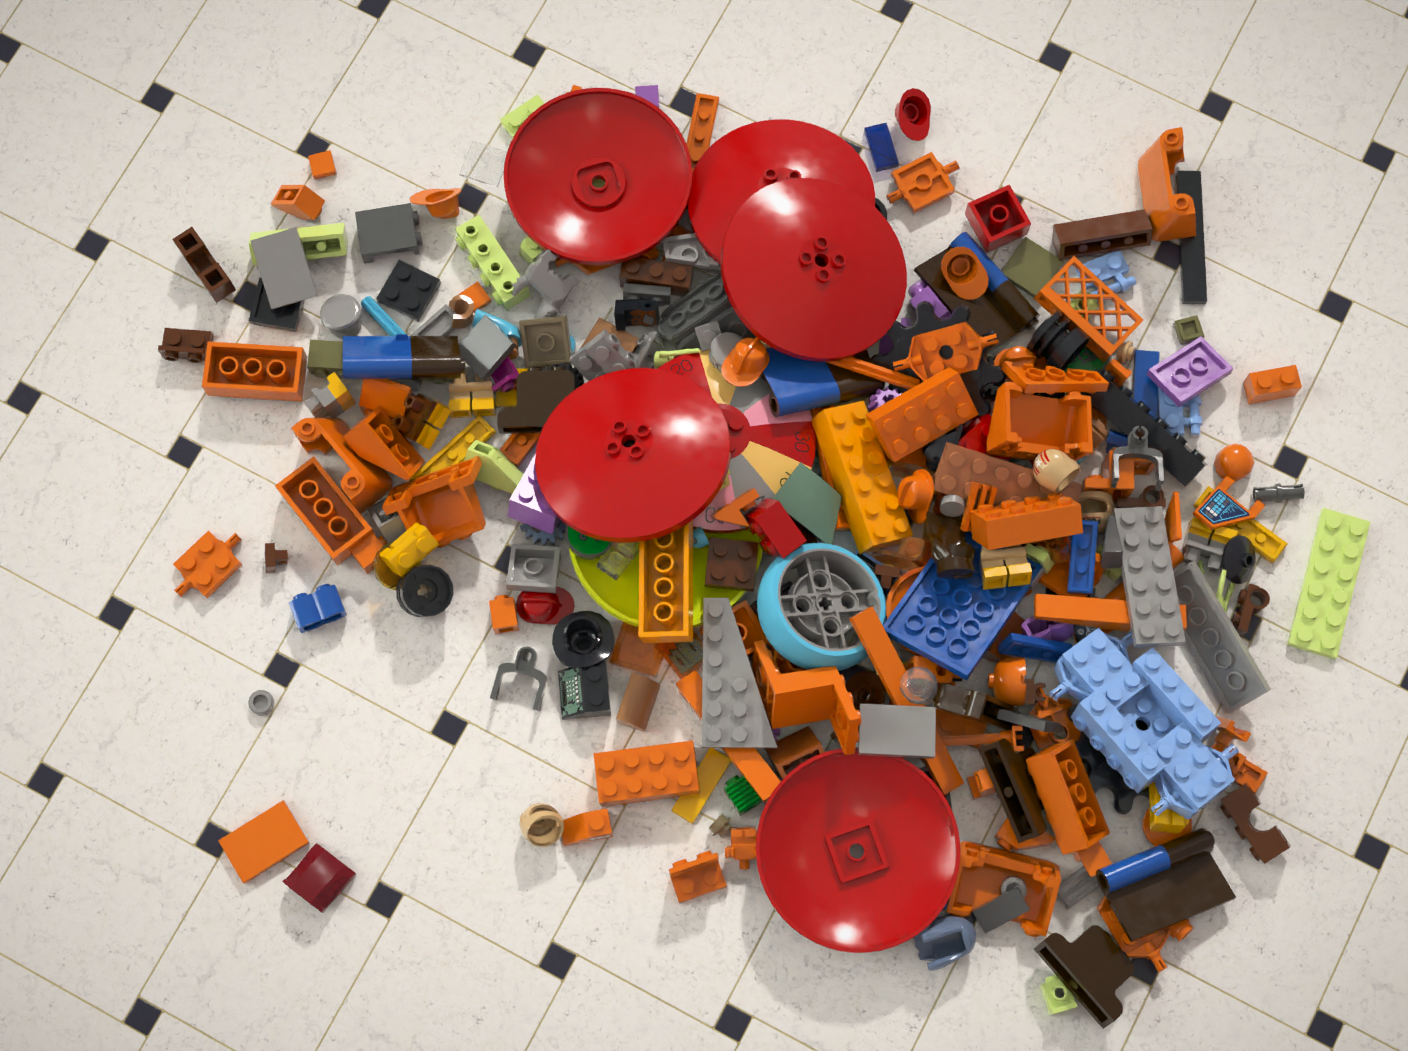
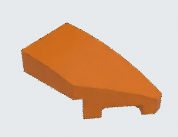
[1227,746,1268,794]

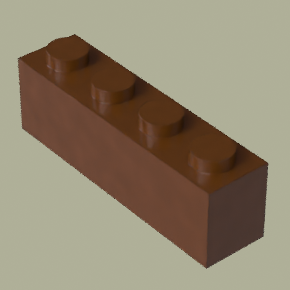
[1052,209,1153,261]

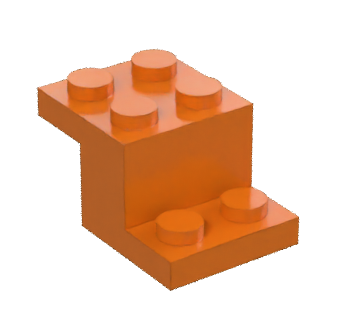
[1081,448,1155,502]

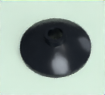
[1222,535,1256,584]

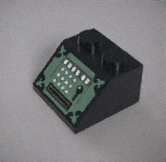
[558,661,611,720]

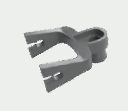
[1111,426,1164,491]
[490,646,547,711]

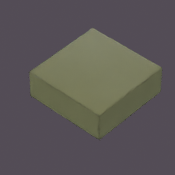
[1173,315,1205,345]

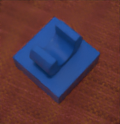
[1106,429,1128,454]

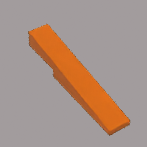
[1034,594,1187,632]
[675,670,781,803]

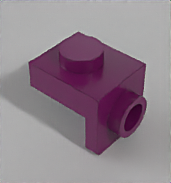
[491,356,519,393]

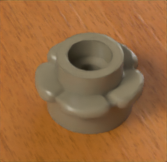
[709,814,731,836]

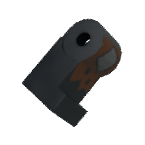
[614,299,660,331]

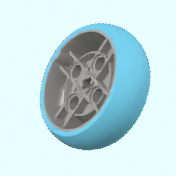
[757,543,886,671]

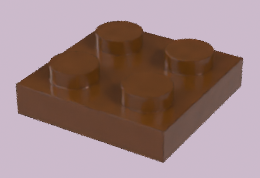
[704,537,758,592]

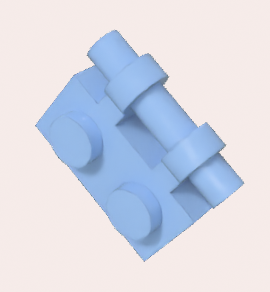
[1076,251,1136,300]
[1157,388,1203,436]

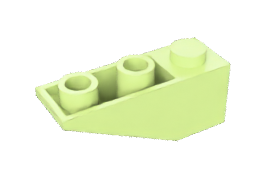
[464,440,524,494]

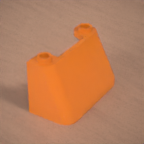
[1138,127,1196,241]
[987,382,1093,461]
[291,418,393,514]
[946,841,1061,937]

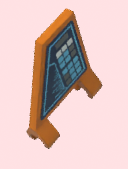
[1192,475,1265,530]

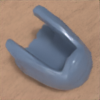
[913,916,976,971]

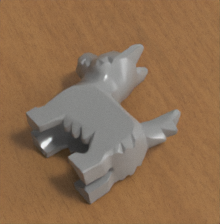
[512,249,580,319]

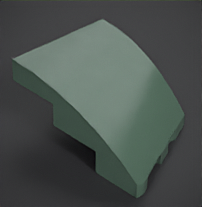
[772,462,842,545]

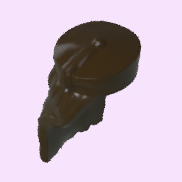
[925,511,975,579]

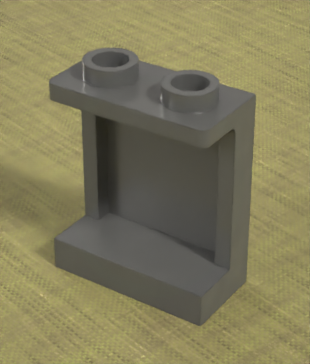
[355,203,423,264]

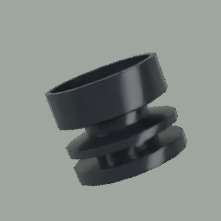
[1026,311,1090,371]
[396,565,454,617]

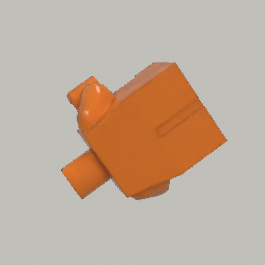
[725,827,756,869]

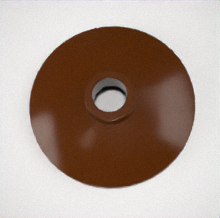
[845,671,886,710]

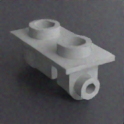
[633,331,664,368]

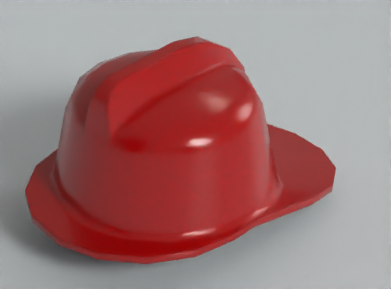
[895,88,931,141]
[516,587,575,625]

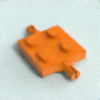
[886,152,960,213]
[173,530,243,598]

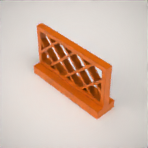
[1034,256,1144,363]

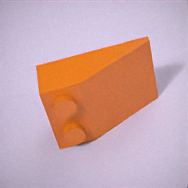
[343,406,425,481]

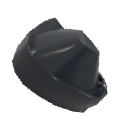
[922,424,964,472]

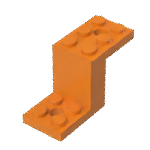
[751,640,862,755]

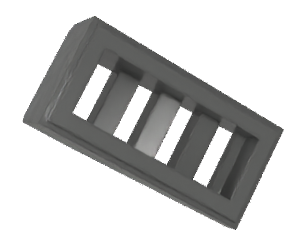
[1101,515,1123,569]

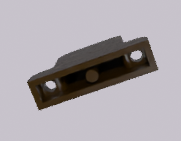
[497,367,576,434]
[932,683,1018,730]
[978,738,1046,843]
[1034,925,1134,1029]

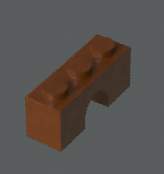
[172,227,236,303]
[619,257,693,297]
[1220,783,1291,864]

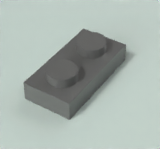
[623,283,671,307]

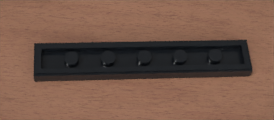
[1176,171,1207,304]

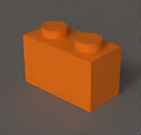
[1243,365,1302,404]

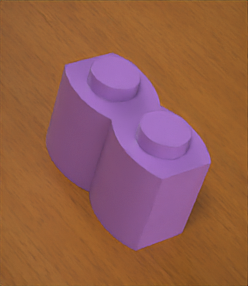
[1021,616,1074,642]

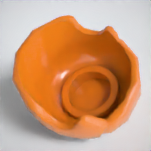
[1214,443,1255,482]

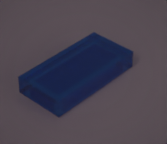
[864,122,899,172]

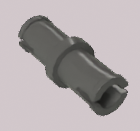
[1253,483,1305,503]

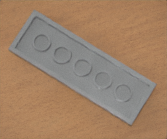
[1112,506,1186,648]
[1174,561,1271,714]

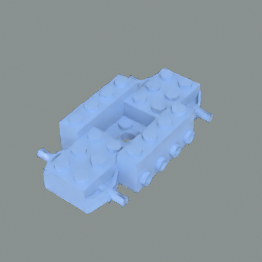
[1049,628,1239,820]

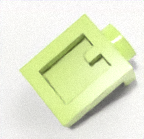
[1025,543,1060,574]

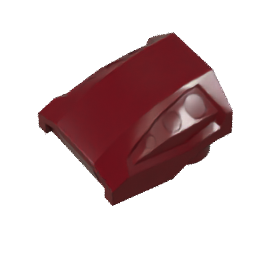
[282,843,356,913]

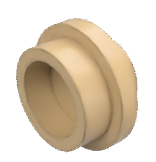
[1116,341,1136,364]

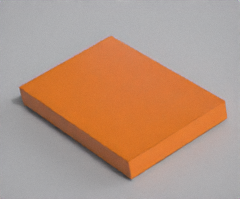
[218,800,310,884]

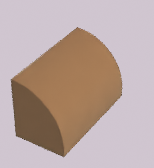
[616,672,660,732]

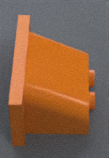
[382,456,486,548]

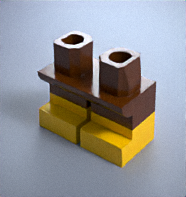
[392,393,452,450]

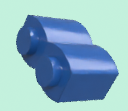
[289,584,347,633]

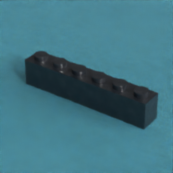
[1080,368,1207,487]

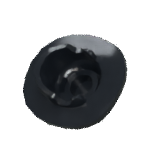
[552,611,615,668]

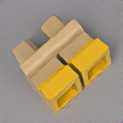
[448,373,496,418]
[979,545,1032,590]

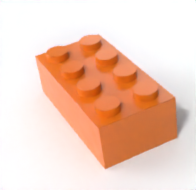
[202,341,308,402]
[865,367,979,462]
[275,456,376,566]
[970,492,1083,550]
[1026,739,1110,855]
[593,740,700,807]

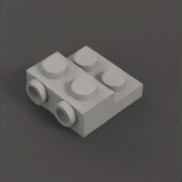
[569,329,637,381]
[506,544,561,593]

